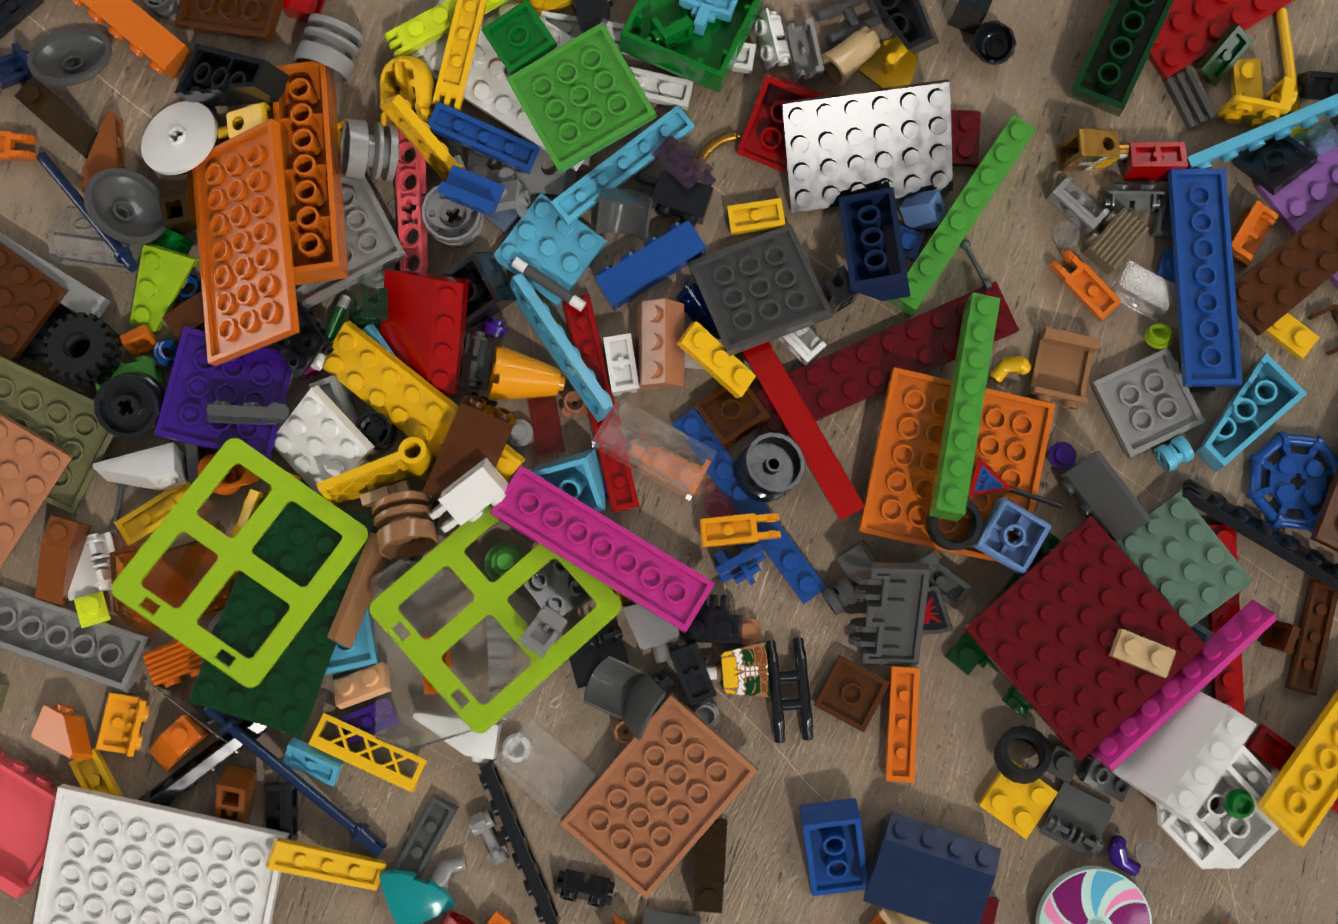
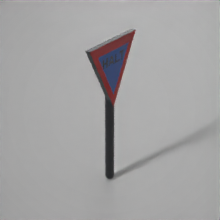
[968,457,1063,509]

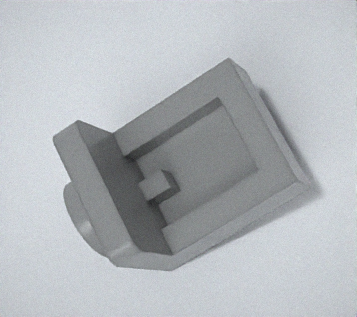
[496,179,531,218]
[519,605,567,658]

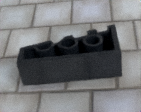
[872,0,939,54]
[174,43,290,107]

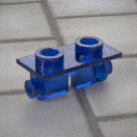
[676,283,718,336]

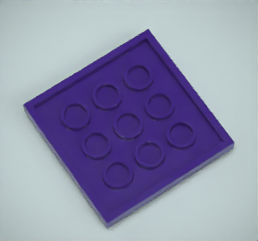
[154,326,292,460]

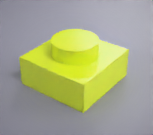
[74,591,111,628]

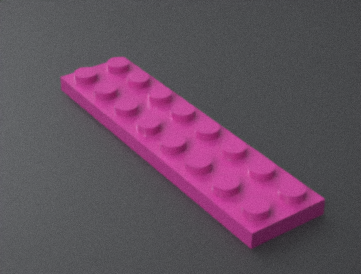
[490,465,715,633]

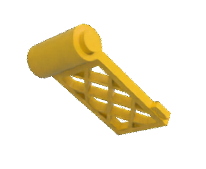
[316,437,436,506]

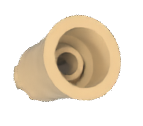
[821,26,881,86]

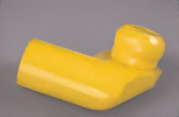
[989,355,1031,384]

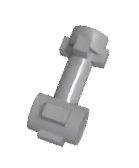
[468,810,509,866]

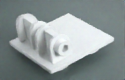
[68,532,121,601]

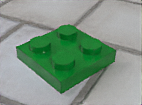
[481,0,558,75]

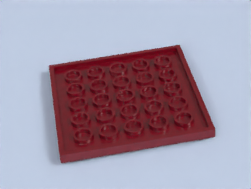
[963,516,1206,760]

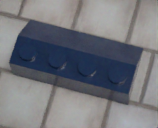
[838,187,911,301]

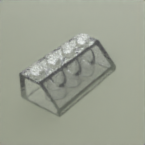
[592,398,717,500]

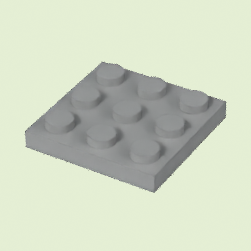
[1090,347,1205,458]

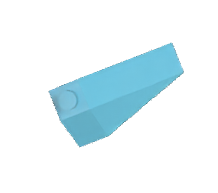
[528,448,605,512]

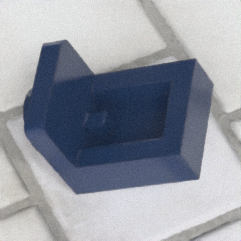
[0,42,33,90]

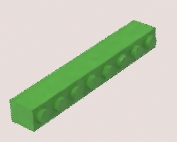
[888,114,1037,317]
[929,293,1000,522]

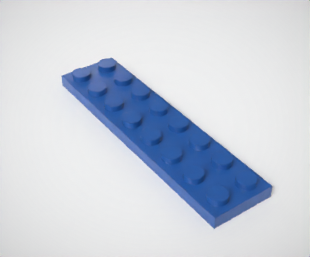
[1168,169,1243,387]

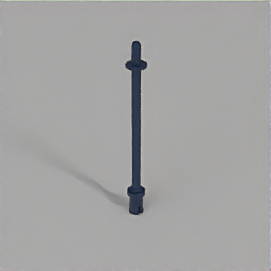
[204,707,388,859]

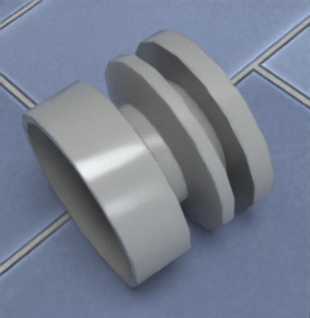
[293,13,365,84]
[340,118,400,182]
[422,185,485,248]

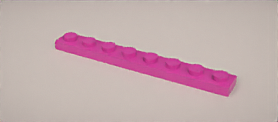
[1090,599,1277,772]

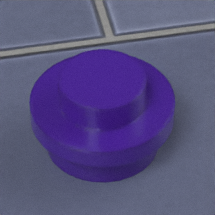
[481,317,509,339]
[1048,442,1076,470]

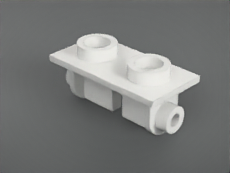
[754,8,791,71]

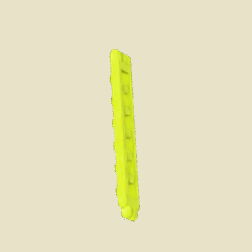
[384,0,511,58]

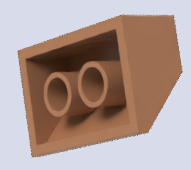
[635,298,684,391]

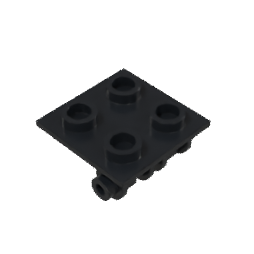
[274,300,334,380]
[562,619,629,689]

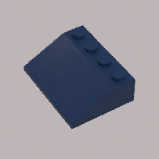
[863,811,1001,924]

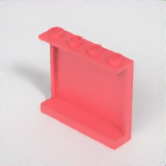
[0,748,58,899]

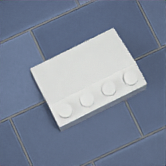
[1112,691,1257,824]

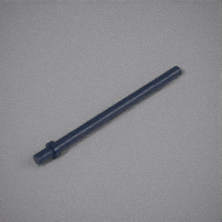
[36,152,139,272]

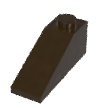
[14,76,98,159]
[692,819,727,913]

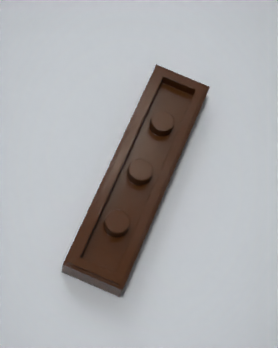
[1285,579,1338,696]

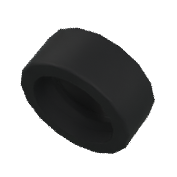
[926,499,983,550]
[994,725,1052,784]

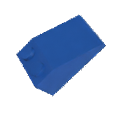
[799,798,868,896]

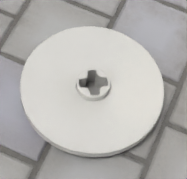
[141,101,218,175]

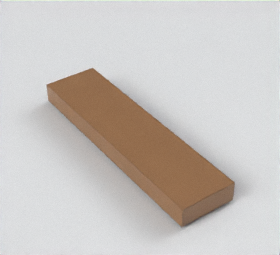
[327,532,388,649]

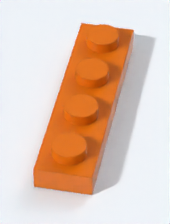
[884,666,920,783]

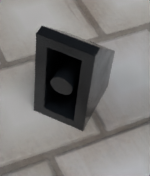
[571,0,613,34]

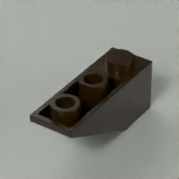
[159,169,197,234]

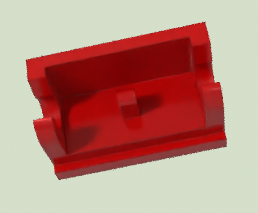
[1123,142,1188,182]

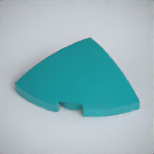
[379,870,456,924]

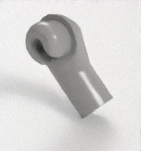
[430,855,468,890]

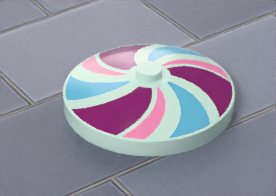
[1035,866,1152,924]

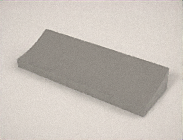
[0,586,151,695]

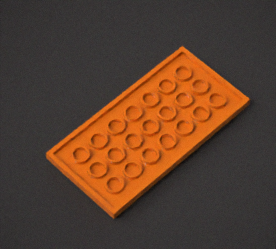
[192,119,300,366]

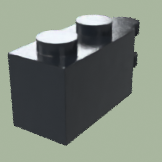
[633,170,714,226]

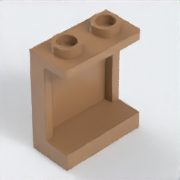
[1027,327,1101,410]

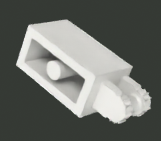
[428,458,508,533]

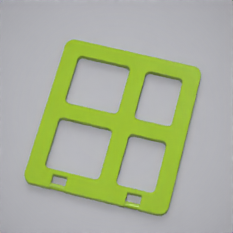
[111,438,368,688]
[370,504,622,734]

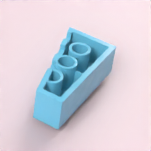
[1195,353,1307,472]

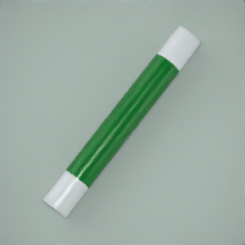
[310,295,351,371]

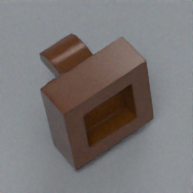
[1261,620,1301,655]

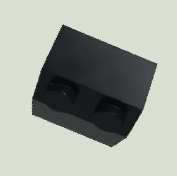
[441,252,517,330]

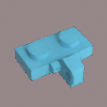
[679,0,739,36]

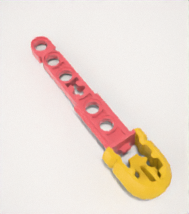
[379,56,435,274]

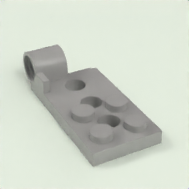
[467,138,591,197]

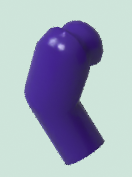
[1107,835,1141,877]

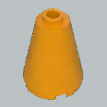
[488,345,565,401]

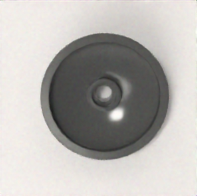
[27,27,112,87]
[84,168,166,245]

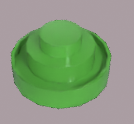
[484,543,524,582]

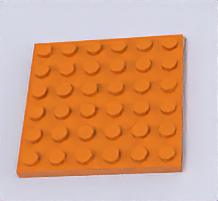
[857,367,1055,564]

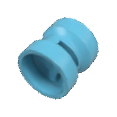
[1154,435,1194,472]

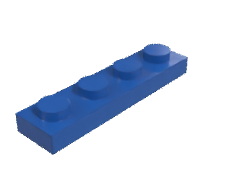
[428,101,540,174]

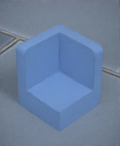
[899,189,947,230]

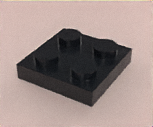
[1233,135,1318,196]

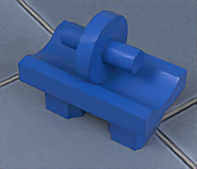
[713,543,766,585]

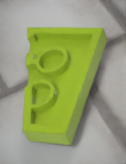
[129,243,200,332]

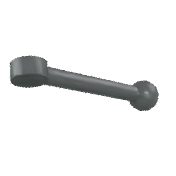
[960,239,992,290]
[109,483,129,535]

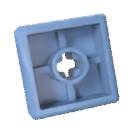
[972,498,1051,574]

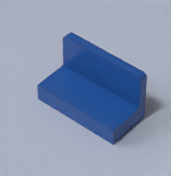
[437,165,505,218]

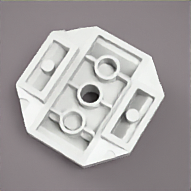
[1156,745,1279,869]

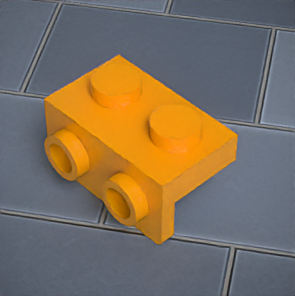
[95,691,150,757]

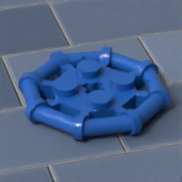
[1246,431,1338,533]

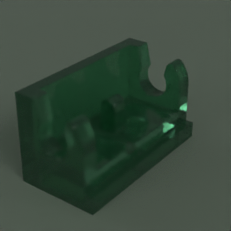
[349,288,388,329]

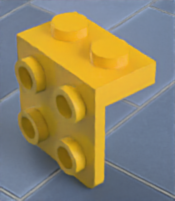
[1217,76,1298,129]

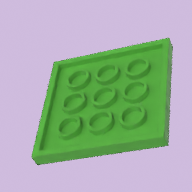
[506,22,657,174]

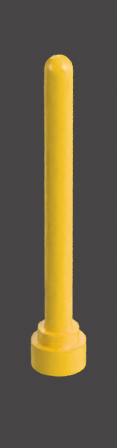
[1276,7,1310,135]

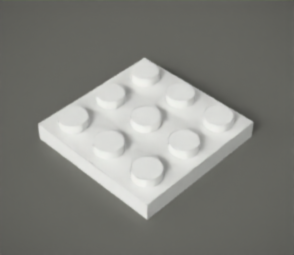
[273,386,375,499]

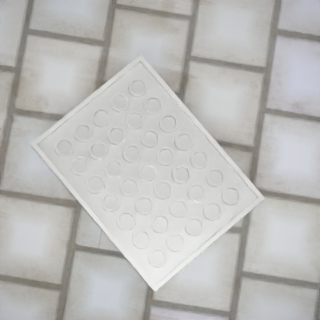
[33,784,289,924]

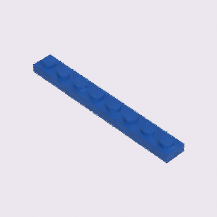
[672,408,827,604]

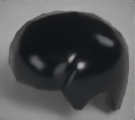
[972,20,1016,66]

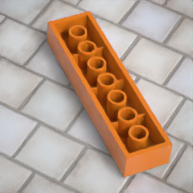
[273,61,349,285]

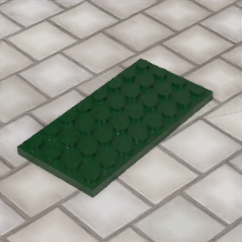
[188,487,378,738]

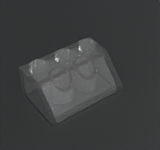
[46,206,142,273]

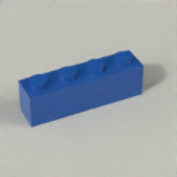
[595,220,706,311]

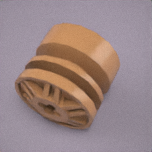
[371,491,439,559]

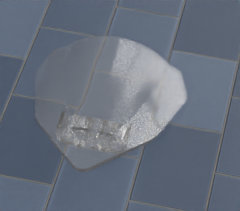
[371,558,563,752]

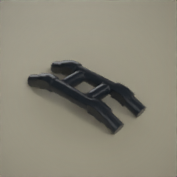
[766,638,814,743]

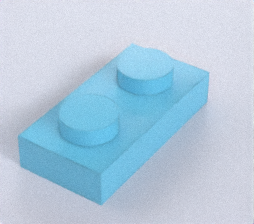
[283,737,344,787]

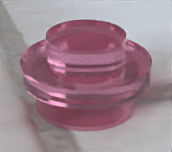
[705,492,733,518]

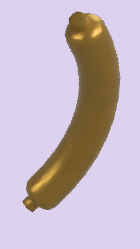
[690,131,740,182]

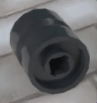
[355,411,398,451]

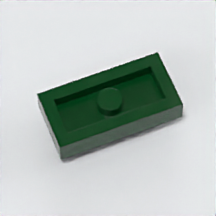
[1195,23,1253,86]

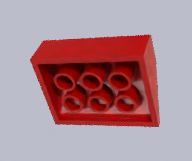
[736,72,827,174]
[380,269,469,395]

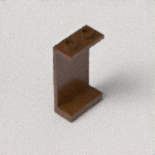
[423,395,517,499]

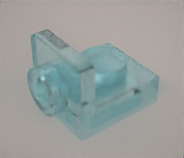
[1293,119,1338,157]

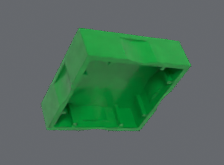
[620,0,764,93]

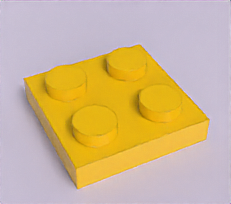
[978,758,1058,839]

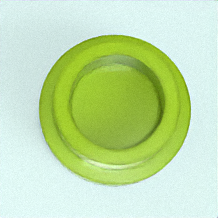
[1144,323,1173,349]

